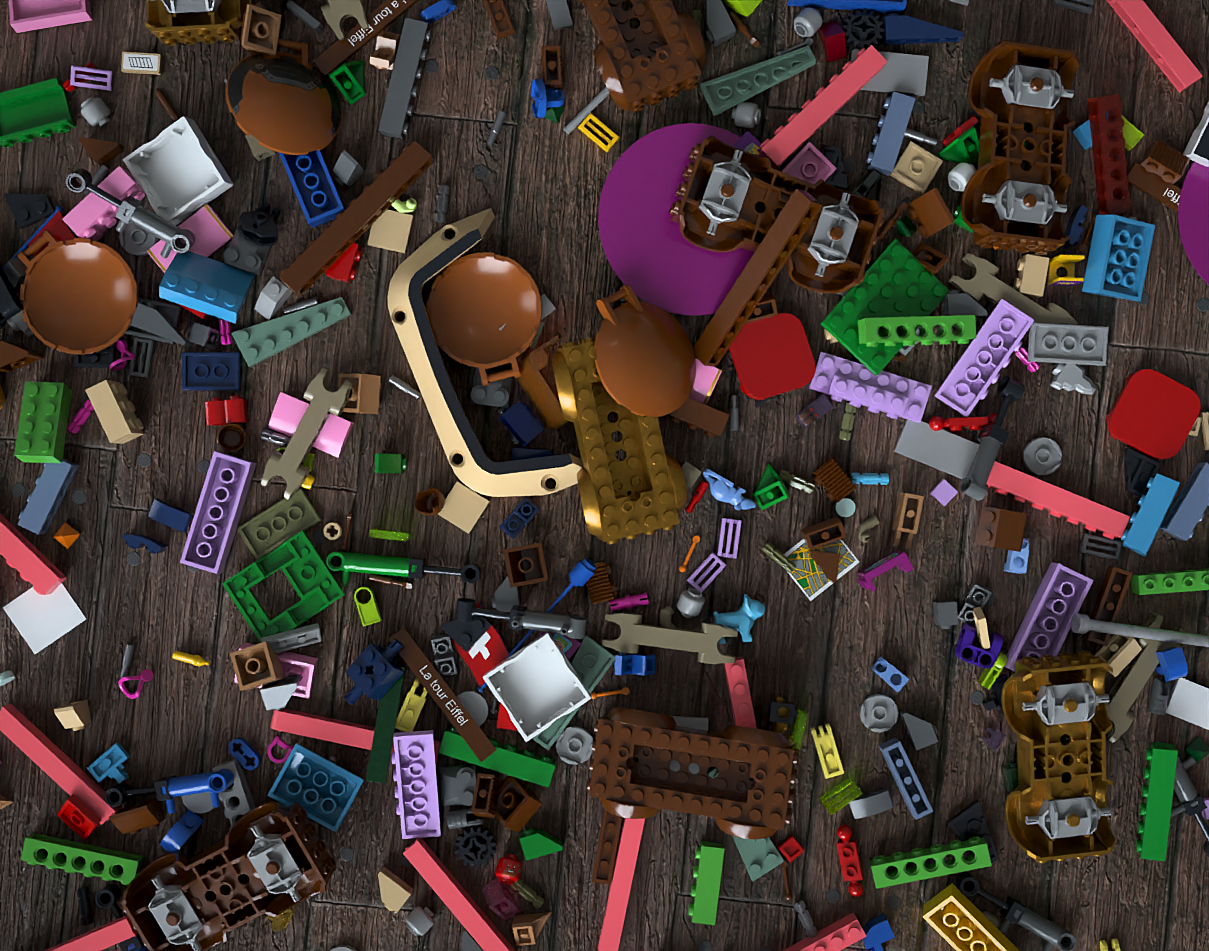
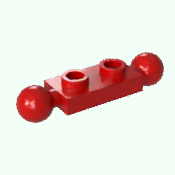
[929,414,997,431]
[836,824,864,897]

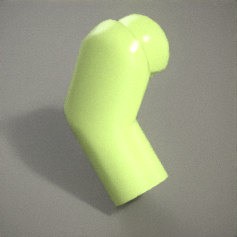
[391,198,417,213]

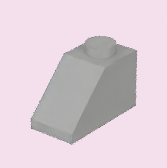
[254,277,293,320]

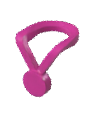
[109,340,136,371]
[118,669,153,699]
[267,736,294,763]

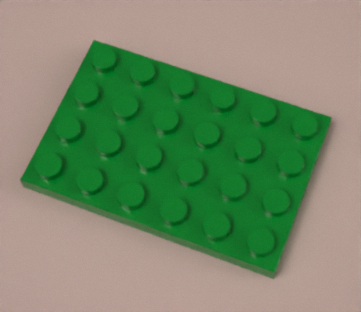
[820,238,950,376]

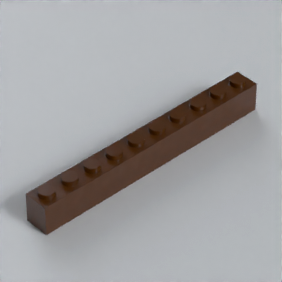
[279,141,433,298]
[693,189,823,367]

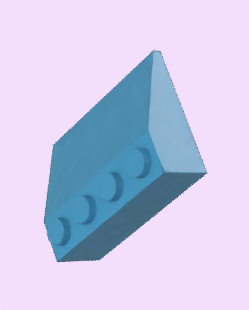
[1082,215,1155,302]
[159,251,255,324]
[267,743,364,832]

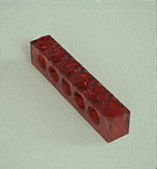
[1088,93,1131,215]

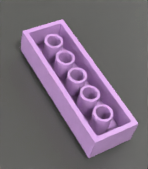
[180,451,257,574]
[1004,562,1094,672]

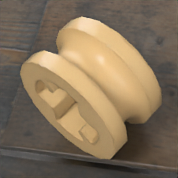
[324,522,343,540]

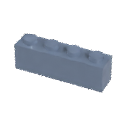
[866,92,916,176]
[17,458,79,535]
[1160,462,1209,541]
[878,737,933,820]

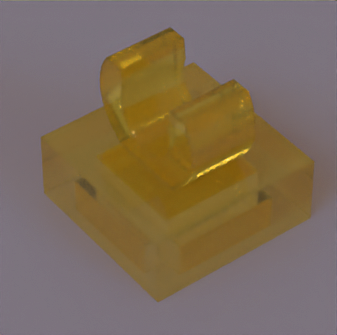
[267,909,294,932]

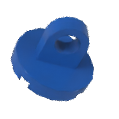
[531,78,565,118]

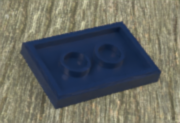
[182,352,241,391]

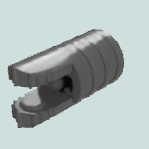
[1147,678,1171,715]
[447,808,483,829]

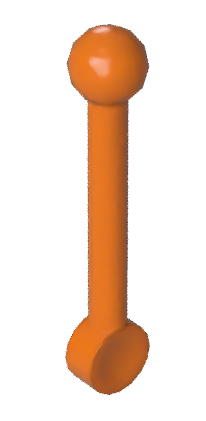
[679,535,700,573]
[591,687,630,699]

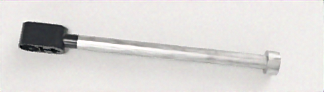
[1071,613,1209,647]

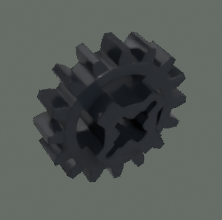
[842,9,884,51]
[455,825,497,869]

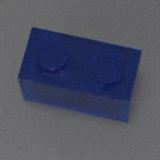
[499,401,544,448]

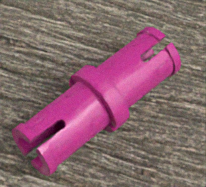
[609,592,649,612]

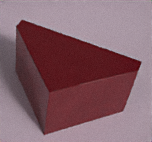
[818,20,847,63]

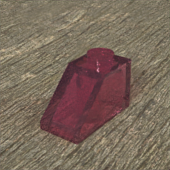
[481,878,521,922]

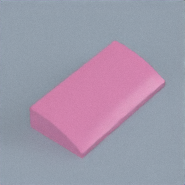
[9,0,92,33]
[268,392,354,458]

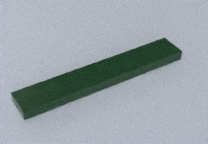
[366,667,406,784]

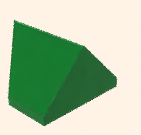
[329,60,366,105]
[936,126,979,165]
[753,463,790,510]

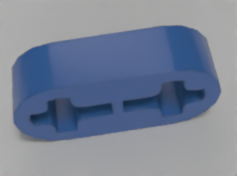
[420,0,456,24]
[229,737,261,770]

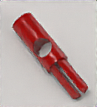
[686,481,709,513]

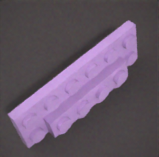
[934,299,1034,417]
[809,352,932,423]
[392,730,441,839]

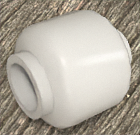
[948,162,976,191]

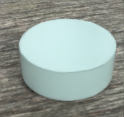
[835,498,855,517]
[0,670,15,686]

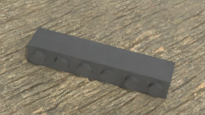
[378,17,432,140]

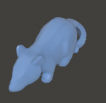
[703,468,756,510]

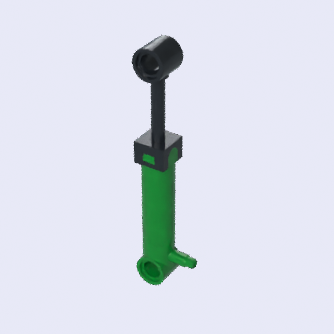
[326,551,482,587]

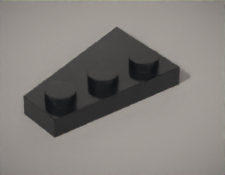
[947,799,999,869]

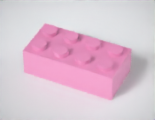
[62,166,145,241]

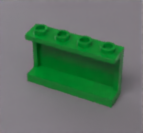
[0,78,75,148]

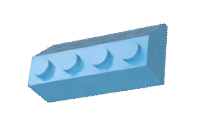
[1121,473,1180,557]

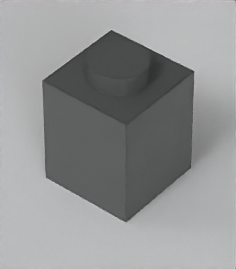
[933,600,958,629]

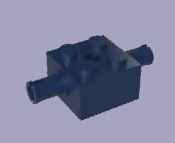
[344,638,405,705]

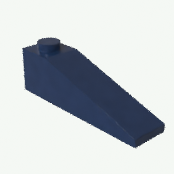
[882,13,964,45]

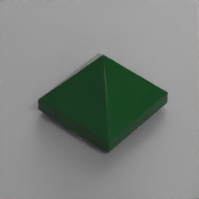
[544,105,565,124]
[897,216,917,237]
[1184,736,1209,763]

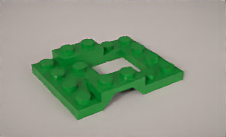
[222,530,346,643]

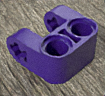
[955,623,1003,669]

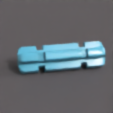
[851,473,889,485]

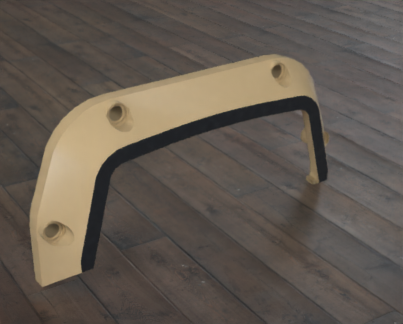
[387,208,583,497]

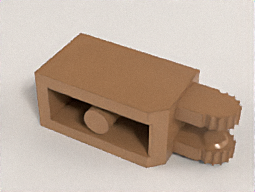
[893,492,924,549]

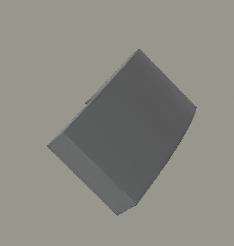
[958,581,992,625]
[431,634,458,677]
[849,789,894,819]

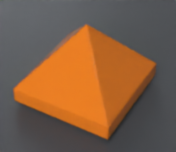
[53,522,80,549]

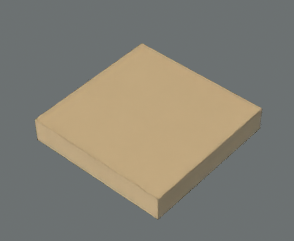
[890,141,943,195]
[368,210,414,254]
[438,481,490,534]

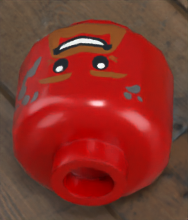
[495,854,523,885]

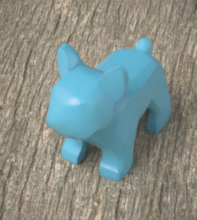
[713,594,765,644]

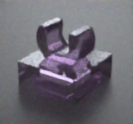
[981,728,1006,751]

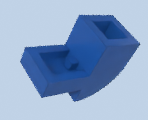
[1155,646,1188,682]
[614,653,656,676]
[160,810,204,853]
[862,914,895,951]

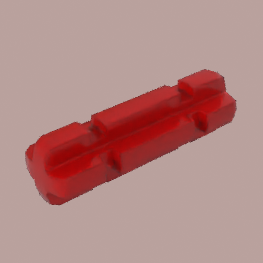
[62,62,97,92]

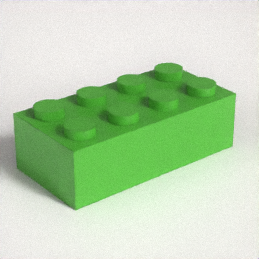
[14,382,72,463]

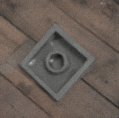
[223,228,272,276]
[470,367,513,408]
[438,764,477,806]

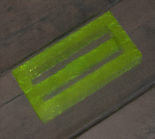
[369,529,411,541]
[792,709,808,749]
[819,776,863,815]

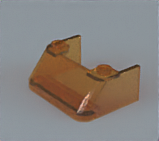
[516,335,570,430]

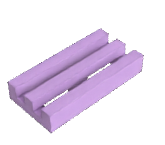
[70,65,113,91]
[717,518,741,559]
[687,552,726,593]

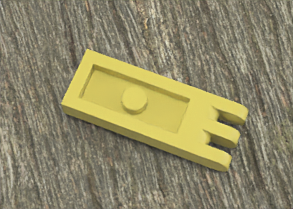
[810,723,844,779]

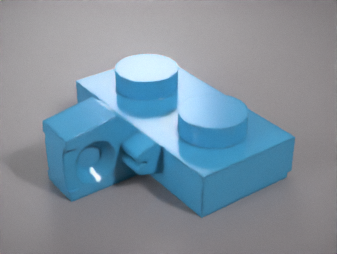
[87,742,131,784]

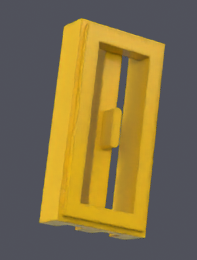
[578,112,620,153]

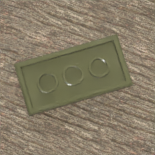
[237,488,323,560]

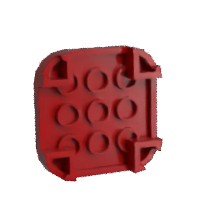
[728,313,816,400]
[1105,369,1201,460]

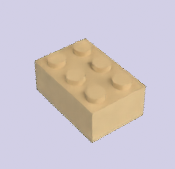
[85,380,144,444]

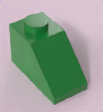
[375,454,407,473]
[519,828,563,861]

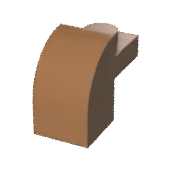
[370,30,401,70]

